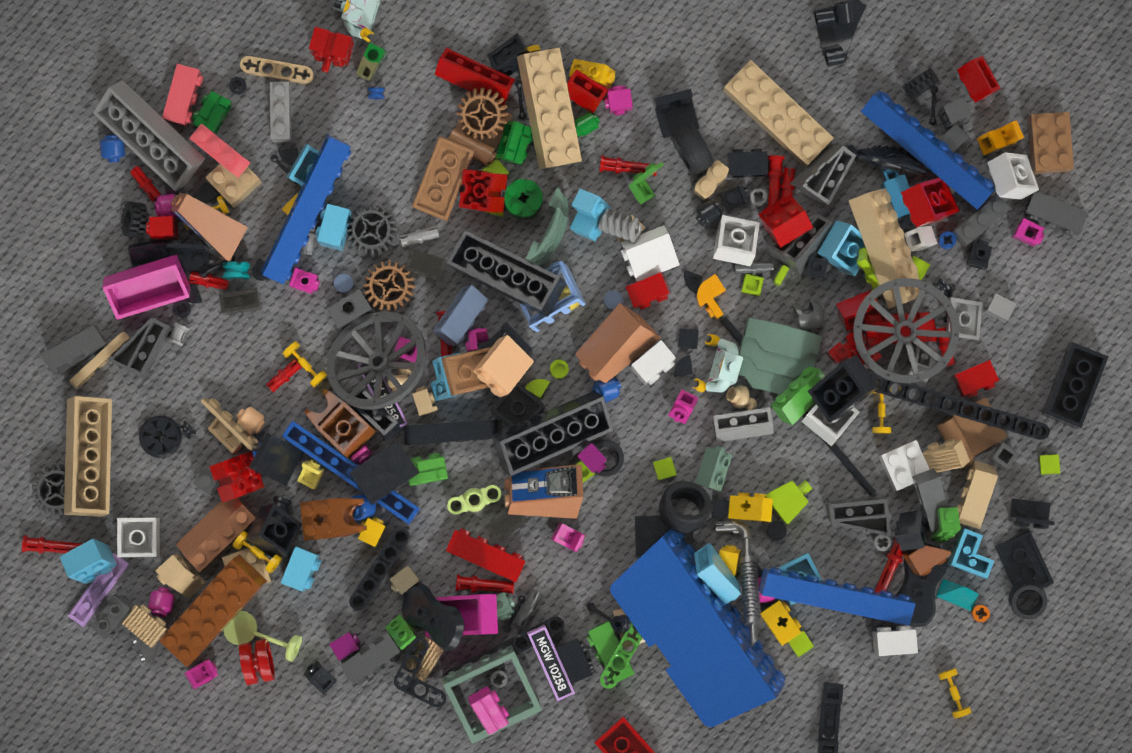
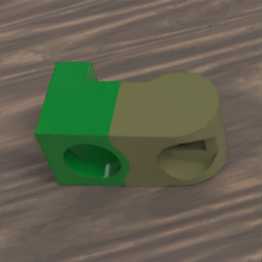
[356,43,387,82]

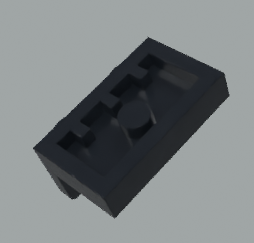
[487,33,531,76]
[128,239,170,268]

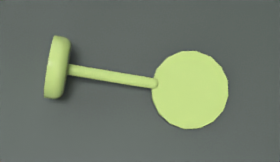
[223,611,302,662]

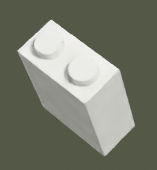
[621,225,679,282]

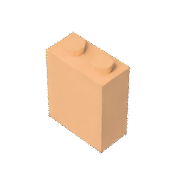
[473,335,534,397]

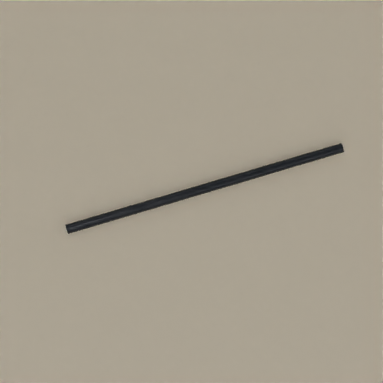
[720,316,876,495]

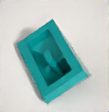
[936,579,979,612]

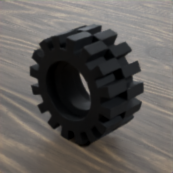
[903,68,940,100]
[121,201,148,237]

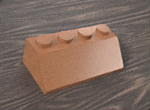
[176,498,256,572]

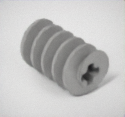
[599,209,642,242]

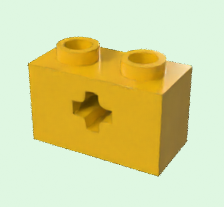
[728,492,773,522]
[760,600,801,646]

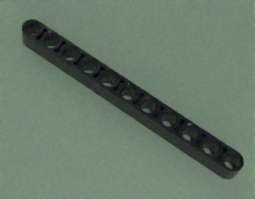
[869,372,1050,440]

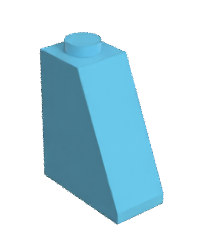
[694,543,741,604]

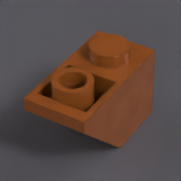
[902,546,951,576]

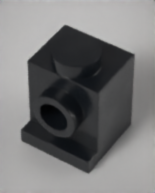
[966,240,992,270]

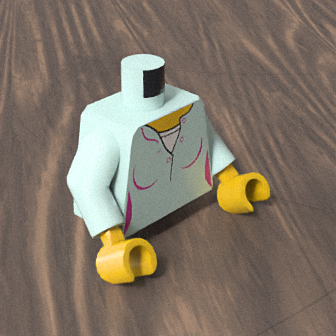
[333,0,380,42]
[692,334,743,393]

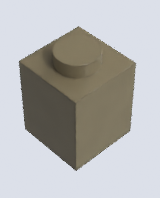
[389,565,420,595]

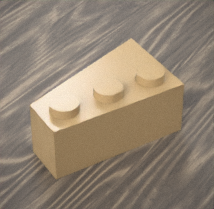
[957,460,998,529]
[155,555,206,599]

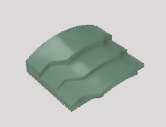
[526,188,568,267]
[739,318,822,395]

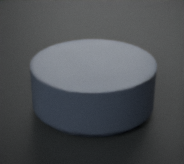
[334,274,354,293]
[604,291,623,310]

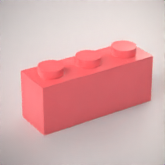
[162,64,203,127]
[189,124,250,178]

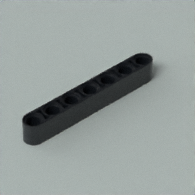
[443,616,564,687]

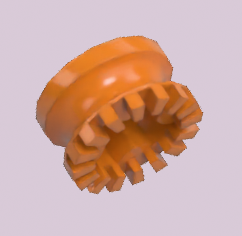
[971,605,990,622]

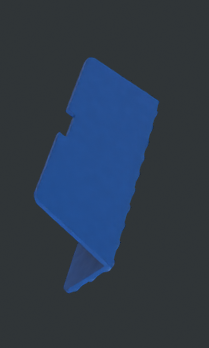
[610,529,786,727]

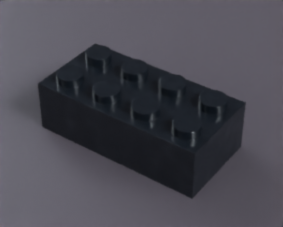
[1041,342,1109,429]

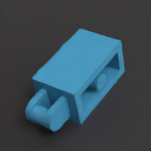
[880,169,910,219]

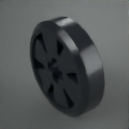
[139,416,182,458]

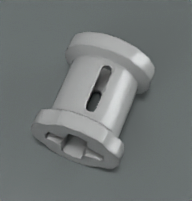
[167,322,190,346]

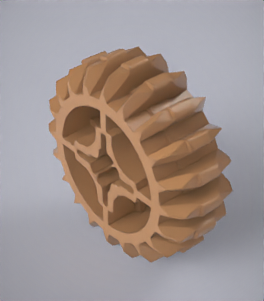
[457,87,509,140]
[363,260,415,312]

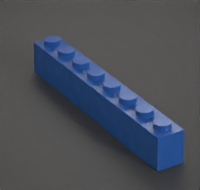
[860,90,995,210]
[261,134,351,285]
[282,421,421,525]
[758,567,915,626]

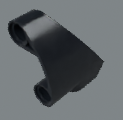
[814,0,866,67]

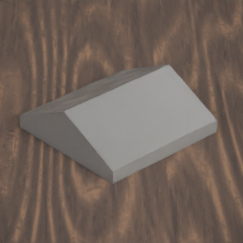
[946,297,982,340]

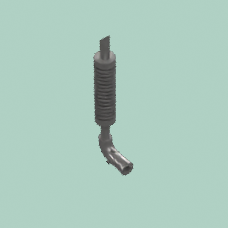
[715,519,762,647]

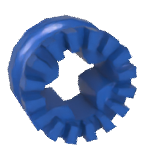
[368,87,385,99]
[938,231,957,249]

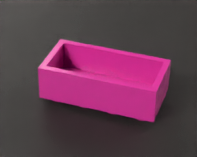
[102,254,190,320]
[425,594,498,637]

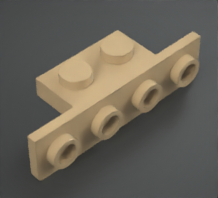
[201,398,260,454]

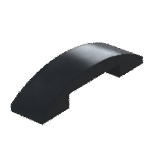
[817,682,844,753]

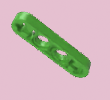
[600,622,642,689]

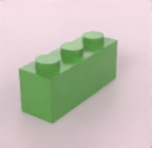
[771,366,825,425]
[586,621,635,682]

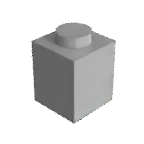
[984,293,1016,322]

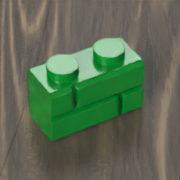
[192,91,233,134]
[496,121,532,165]

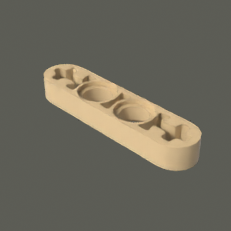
[240,56,314,84]
[70,331,131,389]

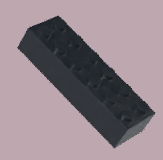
[446,230,567,317]
[491,390,614,476]

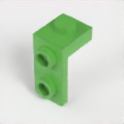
[628,162,664,205]
[930,507,961,543]
[385,614,416,650]

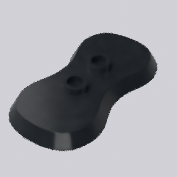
[895,543,947,627]
[402,583,464,651]

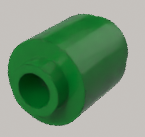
[574,112,600,138]

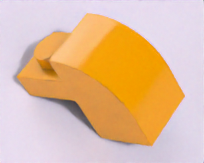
[976,120,1024,156]
[696,274,726,320]

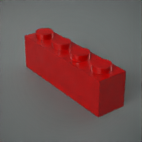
[434,48,515,106]
[446,528,526,582]

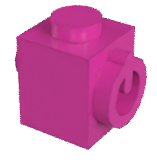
[604,86,633,116]
[668,389,699,424]

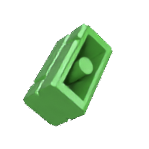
[409,453,449,486]

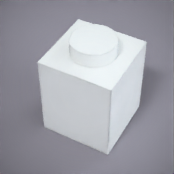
[904,226,937,251]

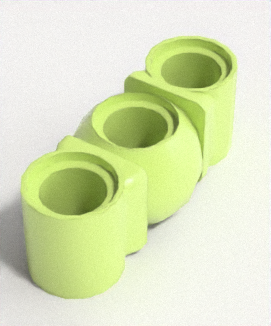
[447,485,502,515]

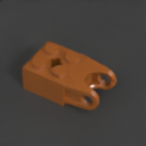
[304,389,376,460]
[300,498,367,541]

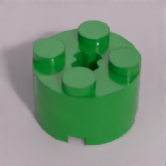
[504,179,543,220]

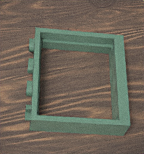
[441,645,542,744]

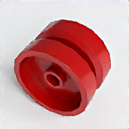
[239,638,275,686]

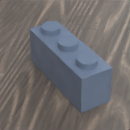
[433,285,488,345]

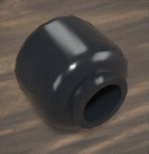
[695,200,724,228]

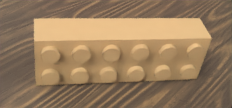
[517,48,582,170]
[723,60,834,168]
[849,188,926,309]
[64,396,112,517]

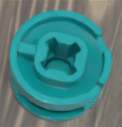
[223,262,250,280]

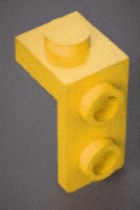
[569,59,616,89]

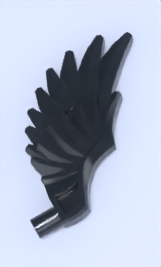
[847,145,926,175]

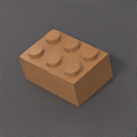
[1027,112,1074,174]

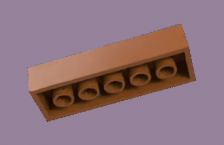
[159,554,267,667]

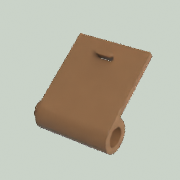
[448,94,513,166]
[936,397,1007,467]

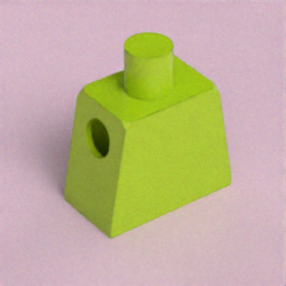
[766,480,812,525]

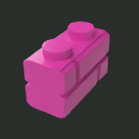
[468,686,509,735]

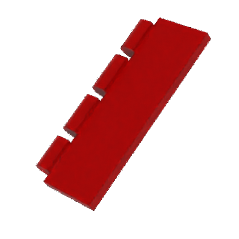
[864,312,938,346]

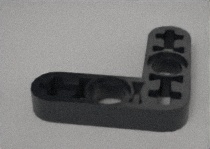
[394,637,447,707]

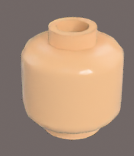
[236,407,266,435]

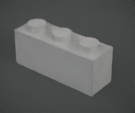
[270,82,292,143]
[713,407,774,442]

